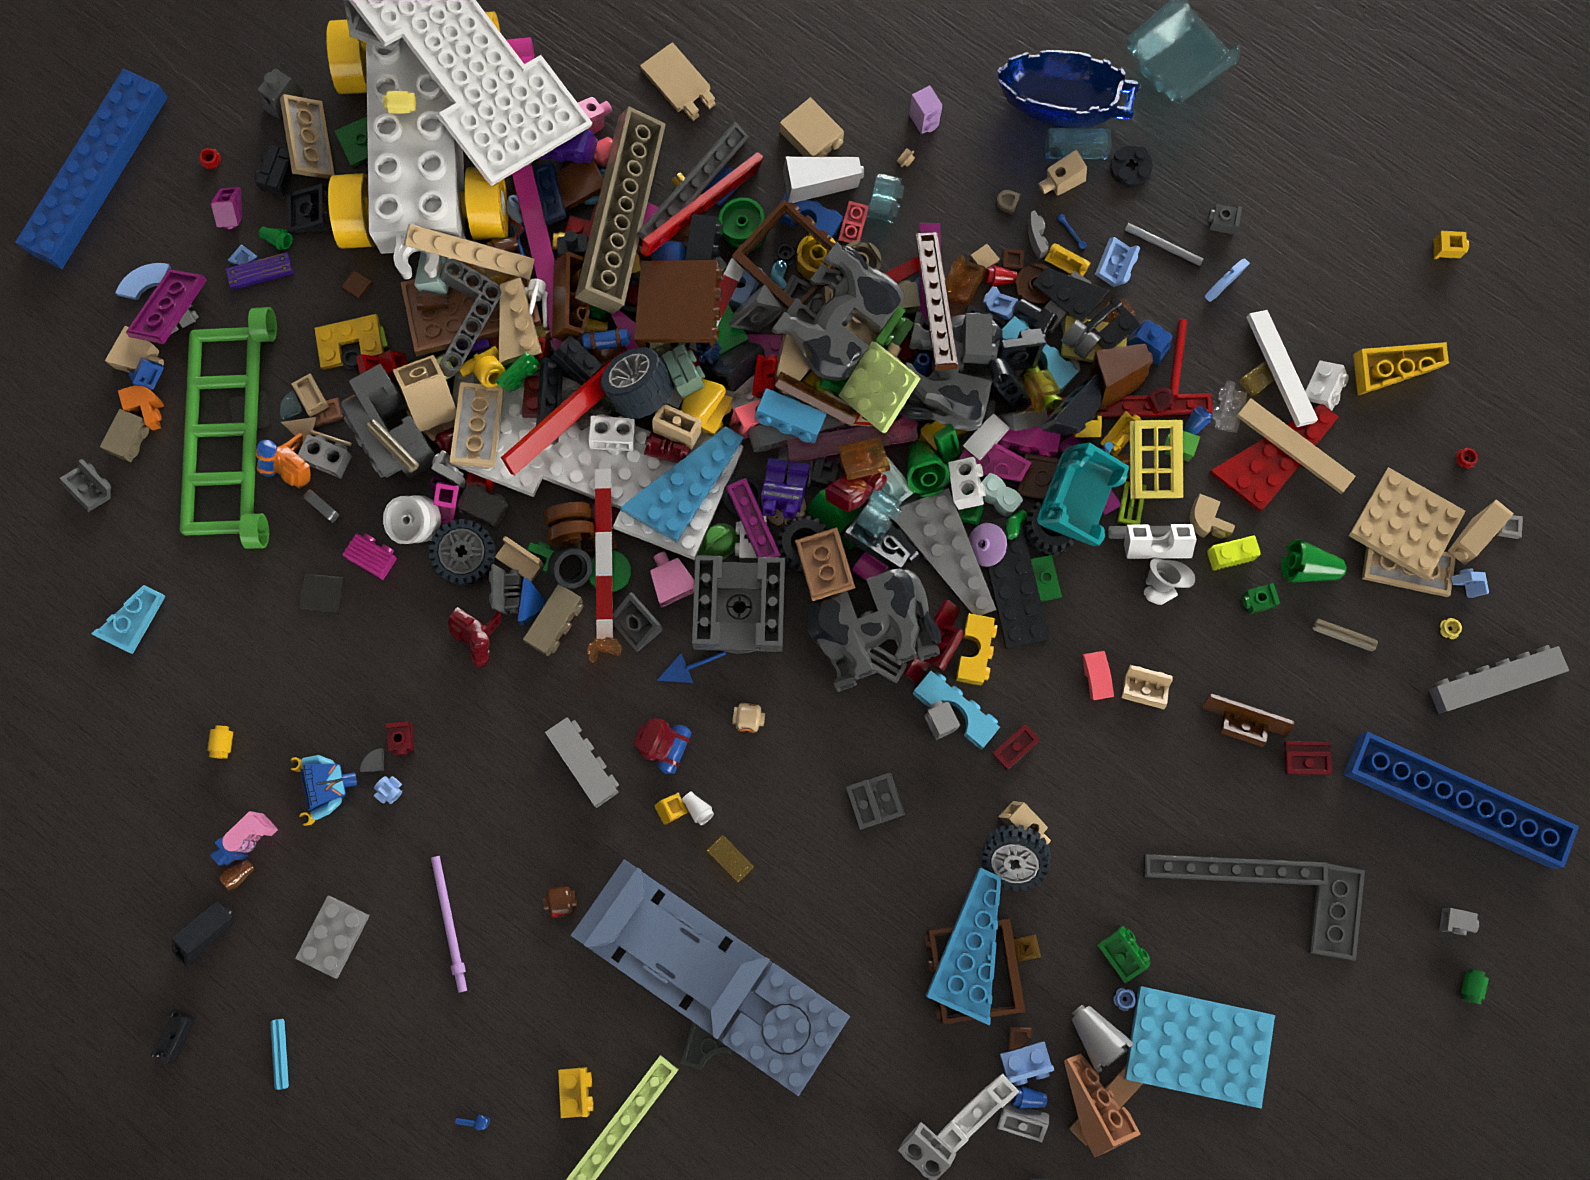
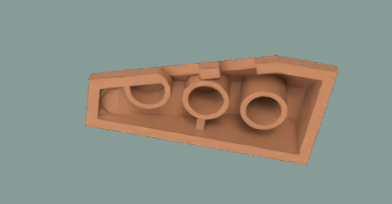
[1064,1054,1141,1157]

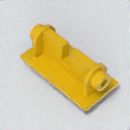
[1045,243,1091,276]
[1100,411,1141,457]

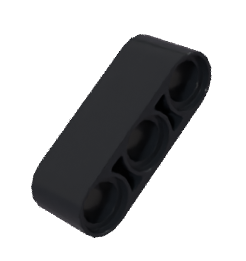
[988,358,1032,411]

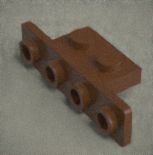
[1203,694,1295,747]

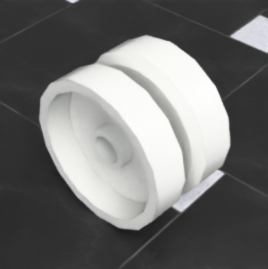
[383,495,441,544]

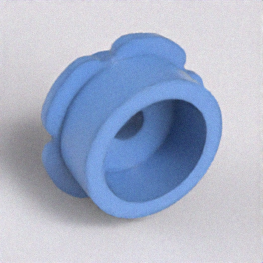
[1113,988,1136,1011]

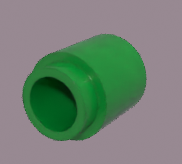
[1461,969,1489,1005]

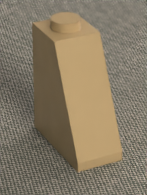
[773,333,810,390]
[1448,500,1514,565]

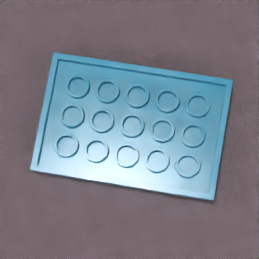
[1124,986,1275,1109]

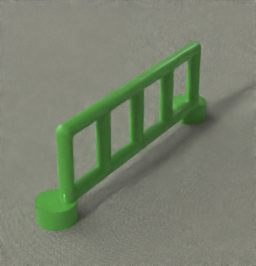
[179,307,277,549]

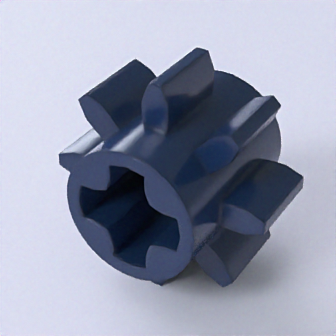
[694,340,722,364]

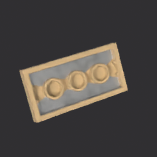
[280,94,335,179]
[450,382,504,468]
[1362,546,1456,597]

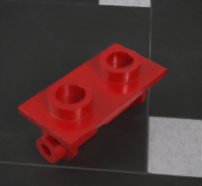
[752,354,778,399]

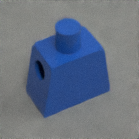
[1126,320,1172,366]

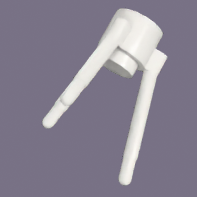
[525,279,548,328]

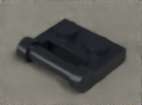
[1084,297,1140,350]

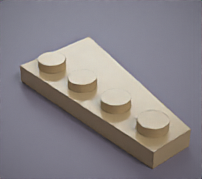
[499,278,542,366]

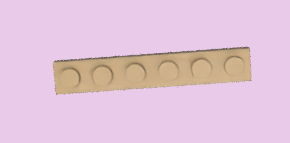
[404,224,535,280]

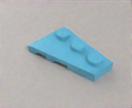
[91,585,166,654]

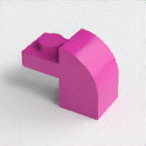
[433,481,459,525]

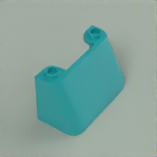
[1037,443,1130,546]

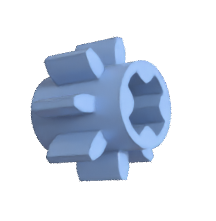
[374,776,402,804]

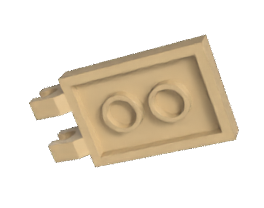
[640,42,716,121]

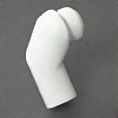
[1144,586,1178,605]

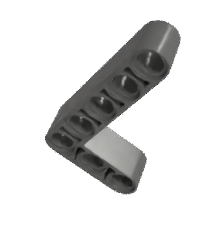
[439,259,502,377]

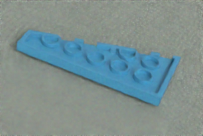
[620,426,744,543]
[926,868,1001,1025]

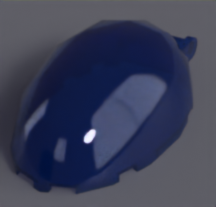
[998,50,1141,128]

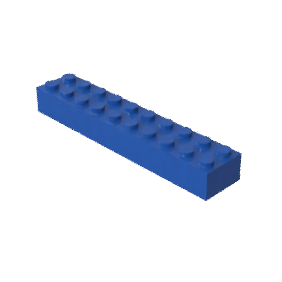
[15,69,168,269]
[1343,732,1579,869]

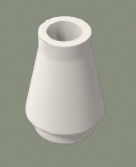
[682,792,714,825]

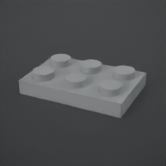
[295,896,370,979]

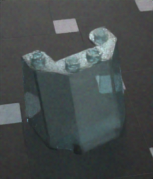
[1126,0,1240,104]

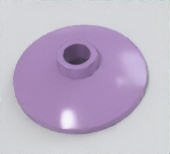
[968,523,1007,567]

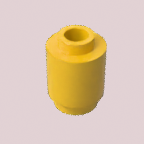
[207,725,233,759]

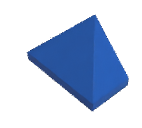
[518,578,546,625]

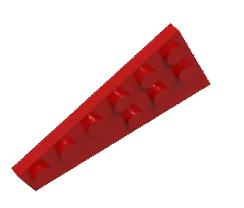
[1209,404,1339,513]

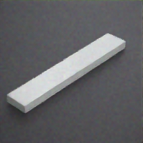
[1246,310,1318,427]

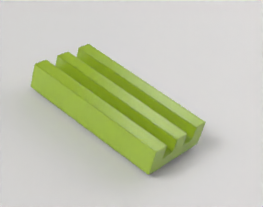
[1117,481,1147,525]

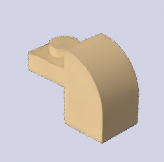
[1189,494,1235,538]

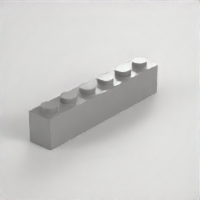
[1429,645,1569,714]

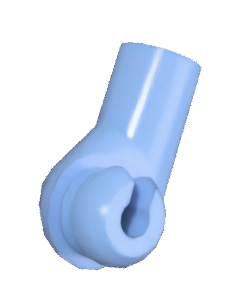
[507,195,524,226]

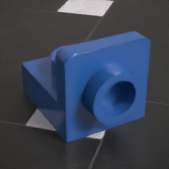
[128,358,164,390]

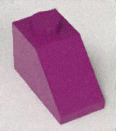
[211,187,242,229]

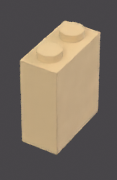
[780,97,844,157]

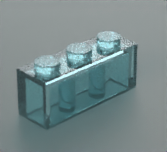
[1045,128,1112,159]

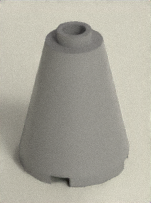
[1071,1005,1134,1073]

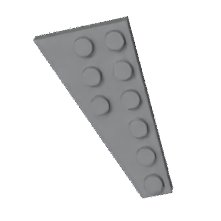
[888,488,996,616]

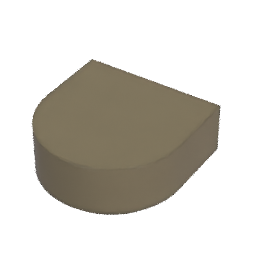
[996,190,1021,215]

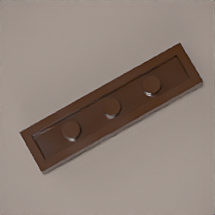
[775,372,857,426]

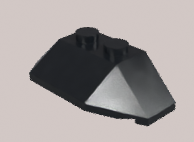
[1040,374,1102,435]

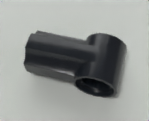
[1013,299,1058,336]

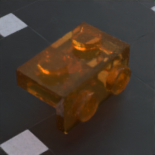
[945,254,987,305]

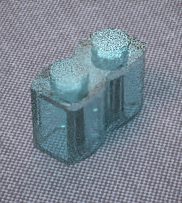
[867,173,905,222]
[855,489,902,537]

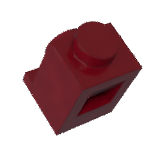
[385,721,414,756]

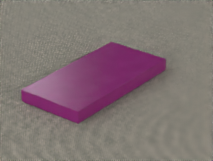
[126,269,207,344]

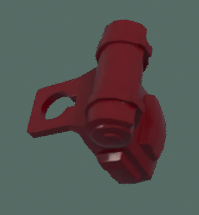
[825,456,887,512]
[448,607,501,667]

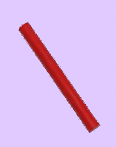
[1170,319,1187,398]

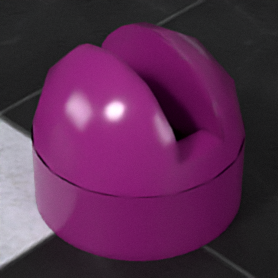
[429,476,447,493]

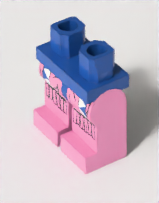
[210,811,278,866]

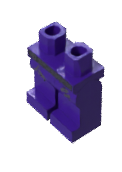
[761,458,810,519]

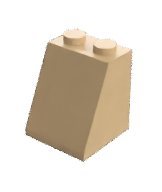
[392,355,457,432]

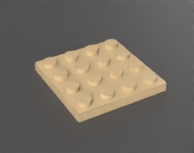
[1349,467,1465,581]

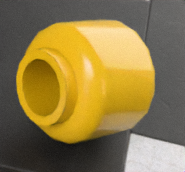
[474,355,505,388]

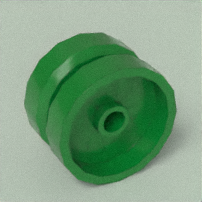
[719,197,767,251]

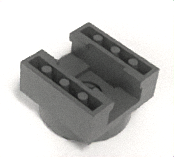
[339,364,435,479]
[692,555,785,654]

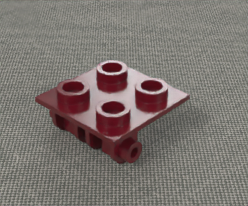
[644,427,690,464]

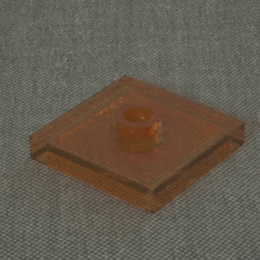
[838,437,890,480]

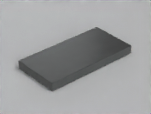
[1308,864,1365,961]

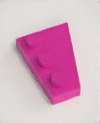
[959,431,1031,482]

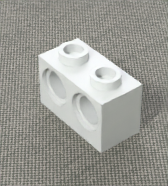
[589,414,635,451]
[948,457,986,510]

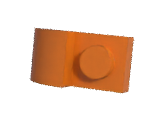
[118,386,164,431]

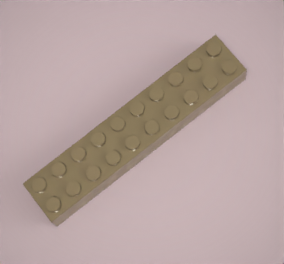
[575,106,666,314]

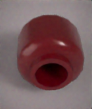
[433,428,454,455]

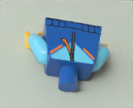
[291,755,357,826]

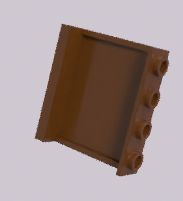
[634,260,724,348]

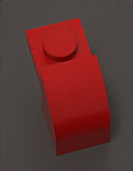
[356,350,407,381]

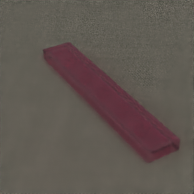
[787,419,918,462]

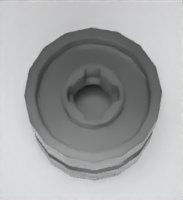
[1060,319,1101,359]

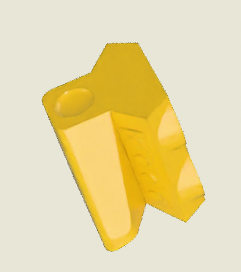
[681,379,733,436]

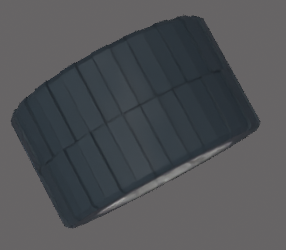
[600,347,674,419]

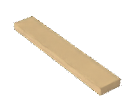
[1237,398,1356,494]

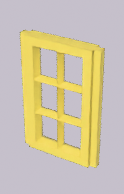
[1129,420,1183,499]

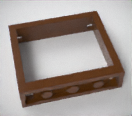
[732,199,842,309]
[924,919,1025,1024]

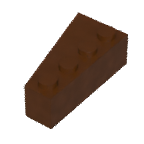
[552,251,590,341]

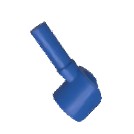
[455,1115,490,1130]

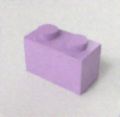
[909,85,943,134]

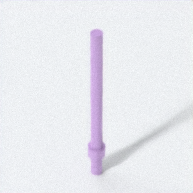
[431,856,467,993]

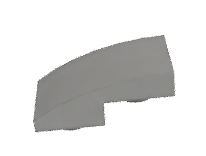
[1028,210,1049,260]

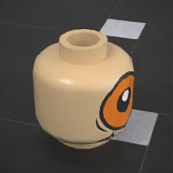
[732,703,765,733]

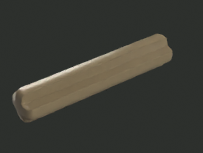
[366,419,419,472]
[1313,619,1378,651]

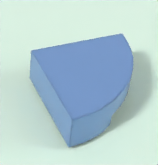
[228,245,259,266]

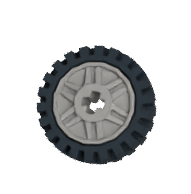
[982,824,1051,891]

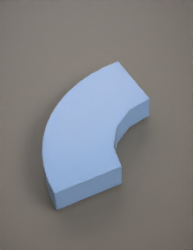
[1205,259,1250,302]
[115,263,171,300]

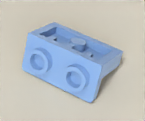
[1000,1042,1055,1086]

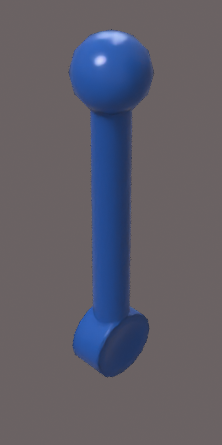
[1057,214,1087,250]

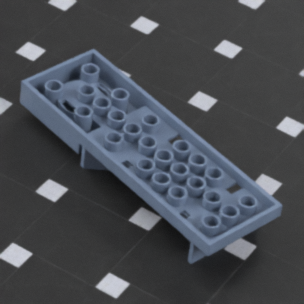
[571,859,850,1096]

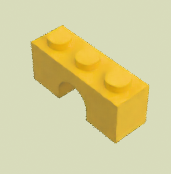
[955,613,997,686]

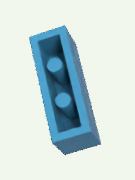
[754,388,827,444]

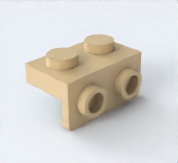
[1121,665,1173,709]

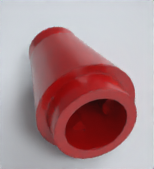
[985,265,1017,286]

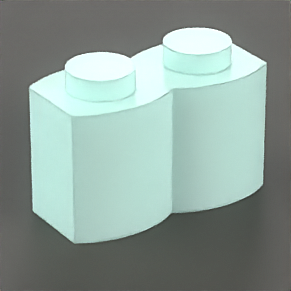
[981,473,1023,517]

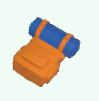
[256,433,311,489]

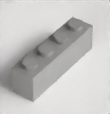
[545,717,619,808]

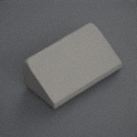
[997,1101,1049,1142]

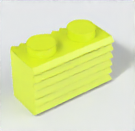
[1207,536,1261,571]

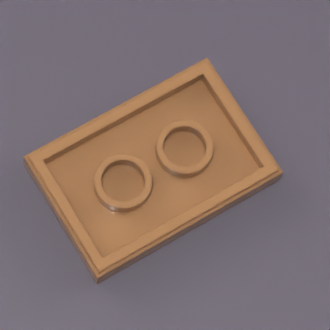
[795,528,855,601]

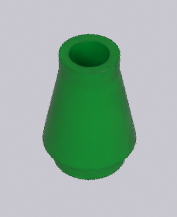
[259,226,292,250]

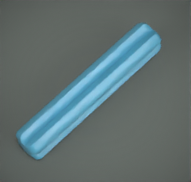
[270,1019,289,1090]

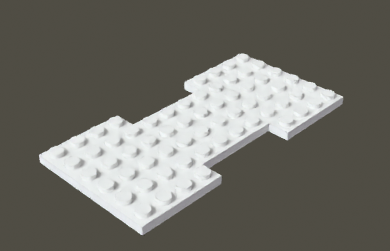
[349,0,592,186]
[454,371,744,560]

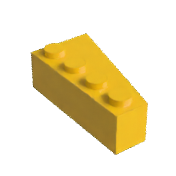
[1353,342,1449,396]

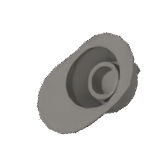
[1145,558,1195,593]

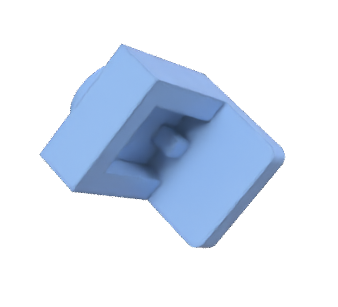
[983,286,1018,321]
[1451,569,1489,598]

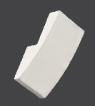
[963,414,1010,460]

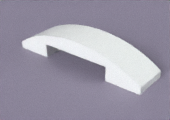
[937,1074,1019,1153]

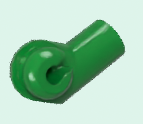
[1004,510,1027,540]

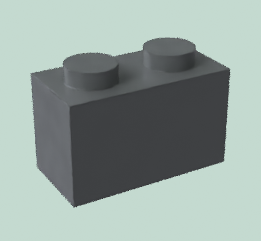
[962,313,996,364]

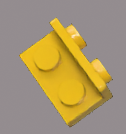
[558,1067,593,1118]

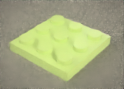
[838,341,921,433]

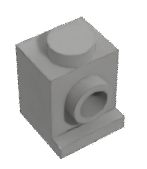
[1439,908,1479,936]

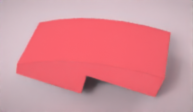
[838,201,869,243]
[1082,651,1114,700]

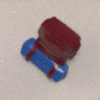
[633,718,692,774]

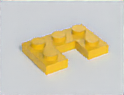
[315,314,384,370]

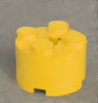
[797,235,836,281]

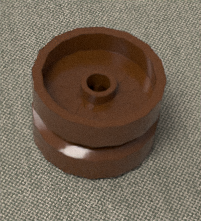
[543,502,595,546]

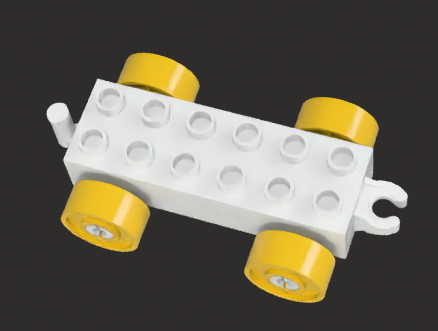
[327,12,509,279]

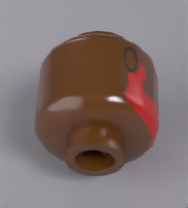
[543,886,577,918]

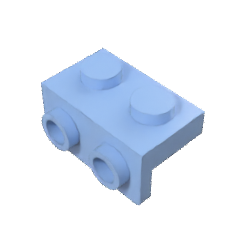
[1095,237,1140,287]

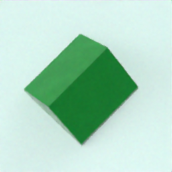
[806,488,862,536]

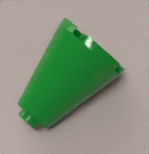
[907,441,950,497]
[1281,539,1347,583]

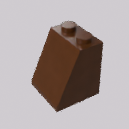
[1089,344,1153,410]

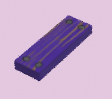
[226,252,294,290]

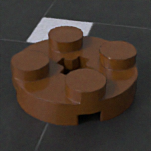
[1015,263,1051,307]

